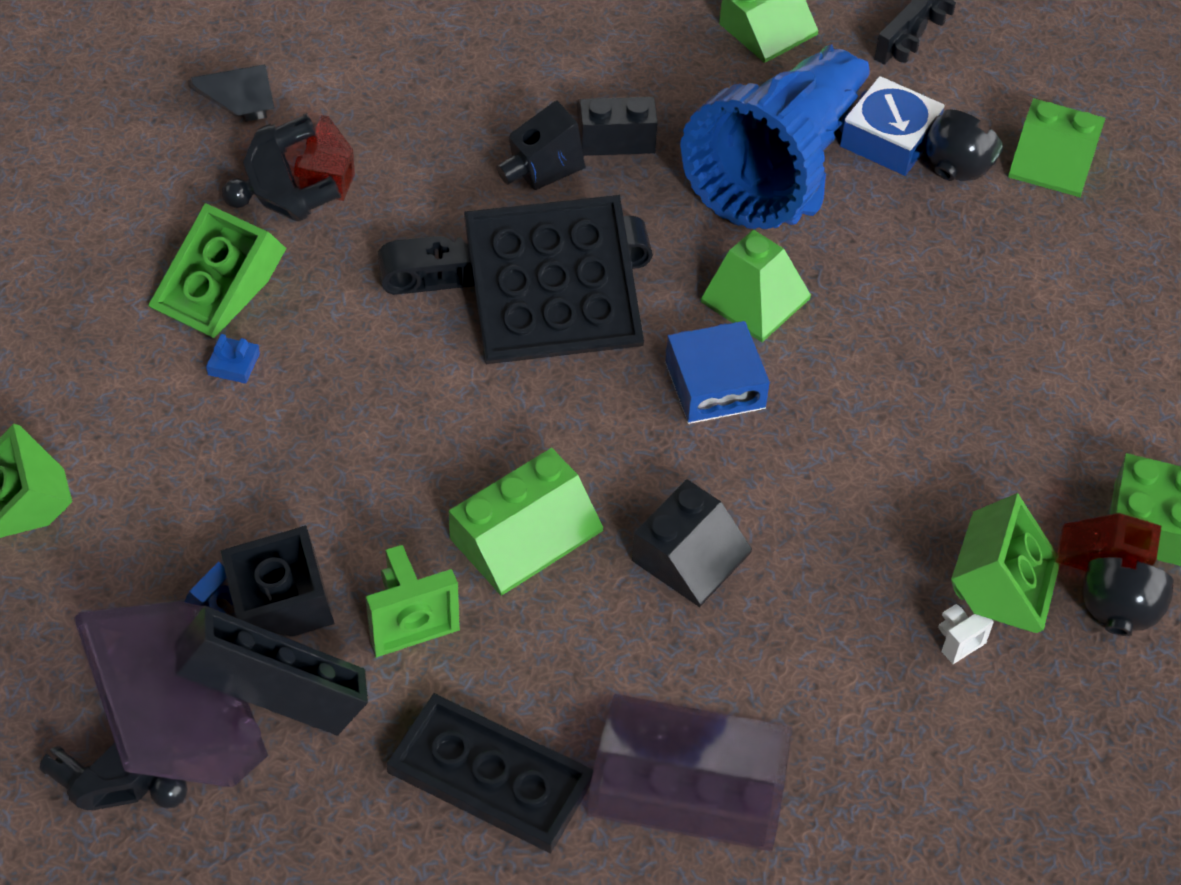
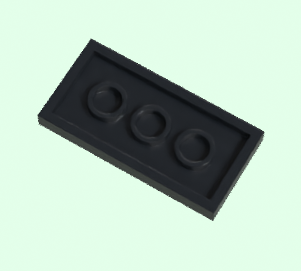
[387,693,595,854]

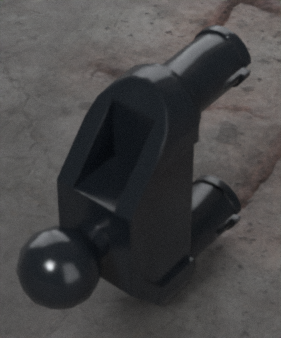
[222,113,341,221]
[39,682,188,810]

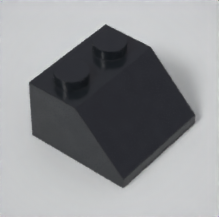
[577,97,658,156]
[632,479,752,607]
[220,525,335,637]

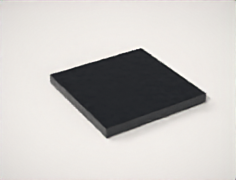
[464,195,644,364]

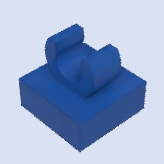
[206,334,260,384]
[182,561,233,617]

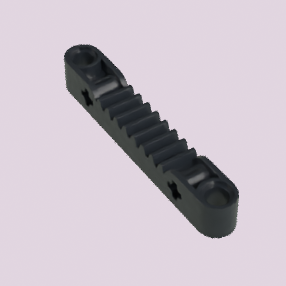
[377,216,653,295]

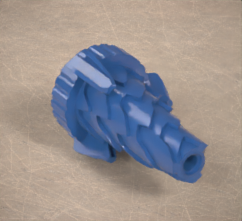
[680,44,870,229]

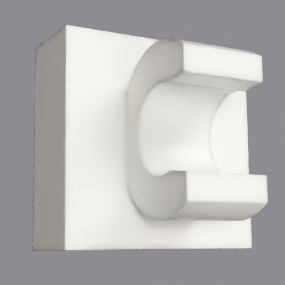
[938,604,994,664]

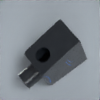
[496,100,586,190]

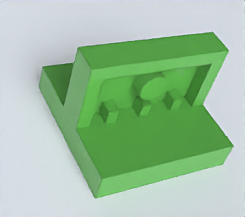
[366,545,460,657]

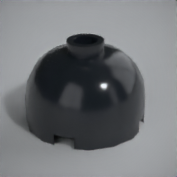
[925,109,1003,181]
[1082,557,1174,636]

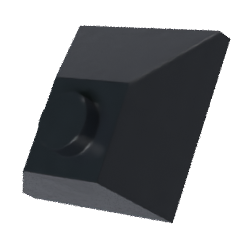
[188,64,275,122]

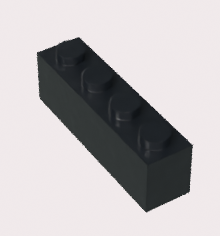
[176,606,368,736]

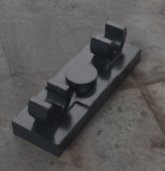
[874,0,956,65]

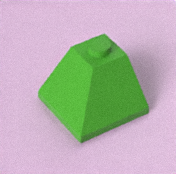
[701,229,811,342]
[0,424,72,538]

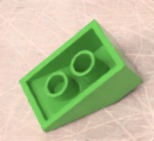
[148,203,286,338]

